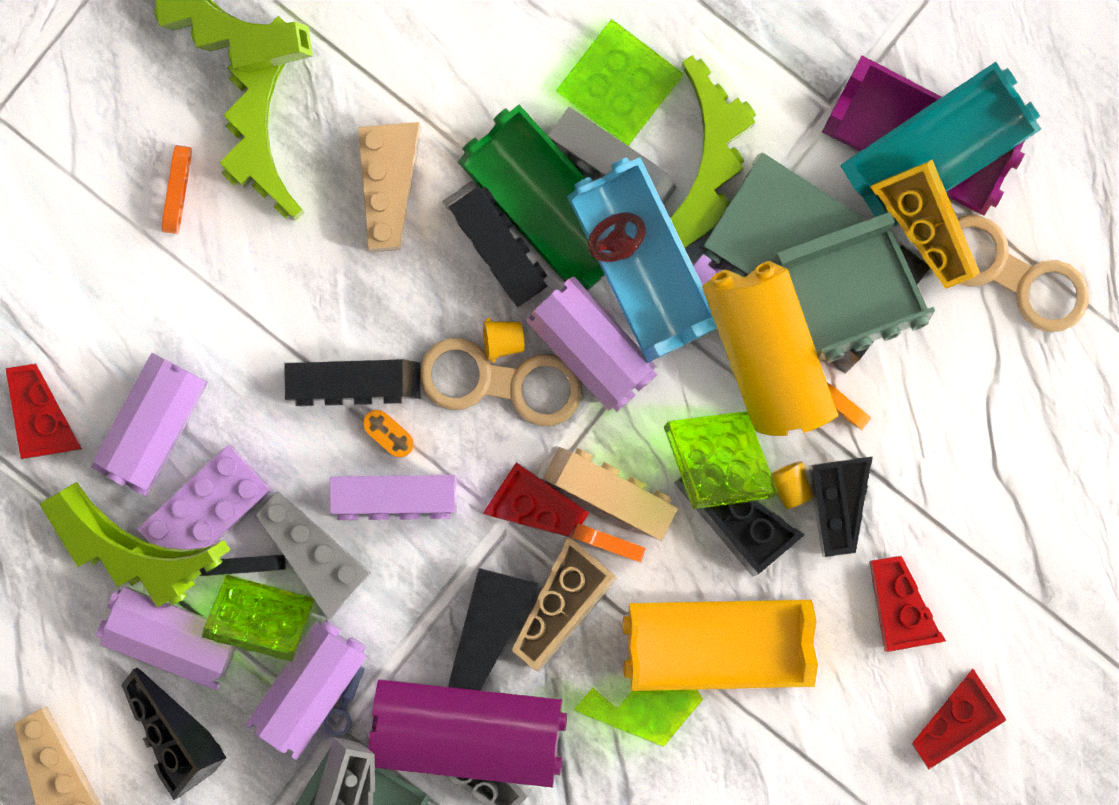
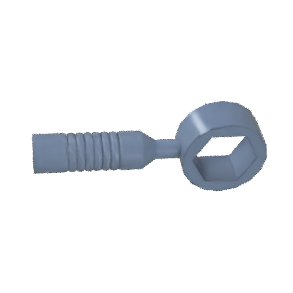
[323,667,365,737]

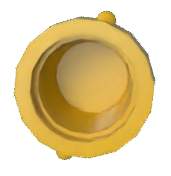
[483,318,525,363]
[767,461,814,509]

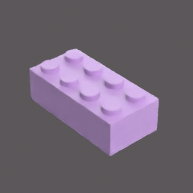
[137,445,273,550]
[330,475,457,520]

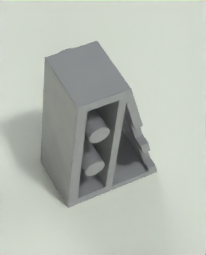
[314,737,375,805]

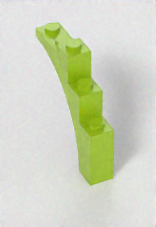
[154,0,313,73]
[220,15,305,221]
[670,55,756,249]
[39,482,230,607]

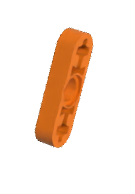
[162,145,192,235]
[572,523,646,562]

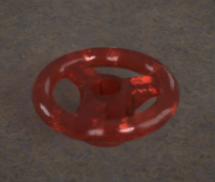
[588,213,646,262]

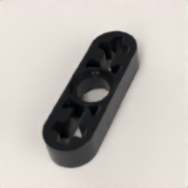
[200,555,286,576]

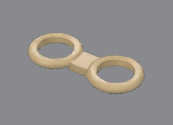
[957,215,1089,332]
[419,338,582,426]

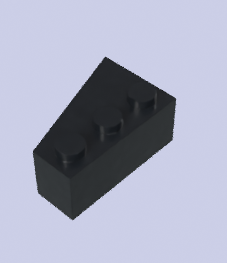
[809,456,873,557]

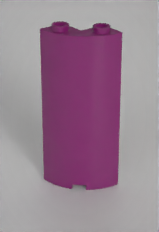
[822,56,1025,216]
[369,679,567,788]

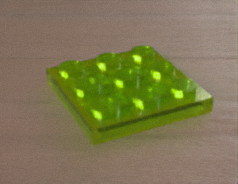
[556,18,684,146]
[664,411,778,509]
[202,574,315,662]

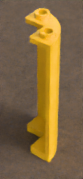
[702,261,838,436]
[622,600,818,691]

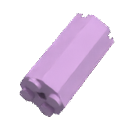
[525,276,658,412]
[91,353,208,496]
[96,587,241,690]
[245,619,368,760]

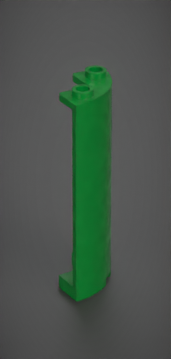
[457,104,605,291]

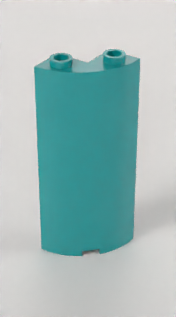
[840,61,1042,228]

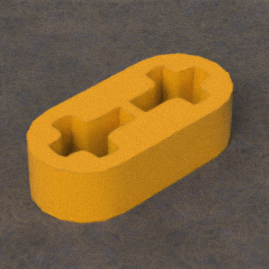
[827,382,871,431]
[363,410,414,458]

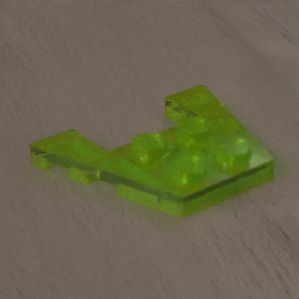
[574,687,703,747]

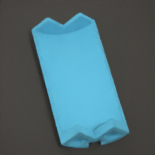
[567,157,717,363]

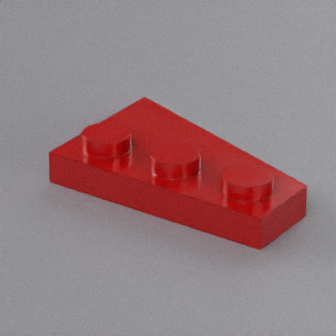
[5,363,82,460]
[483,462,589,539]
[869,555,946,652]
[912,668,1007,770]

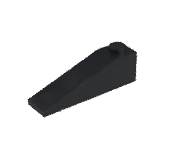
[121,668,227,800]

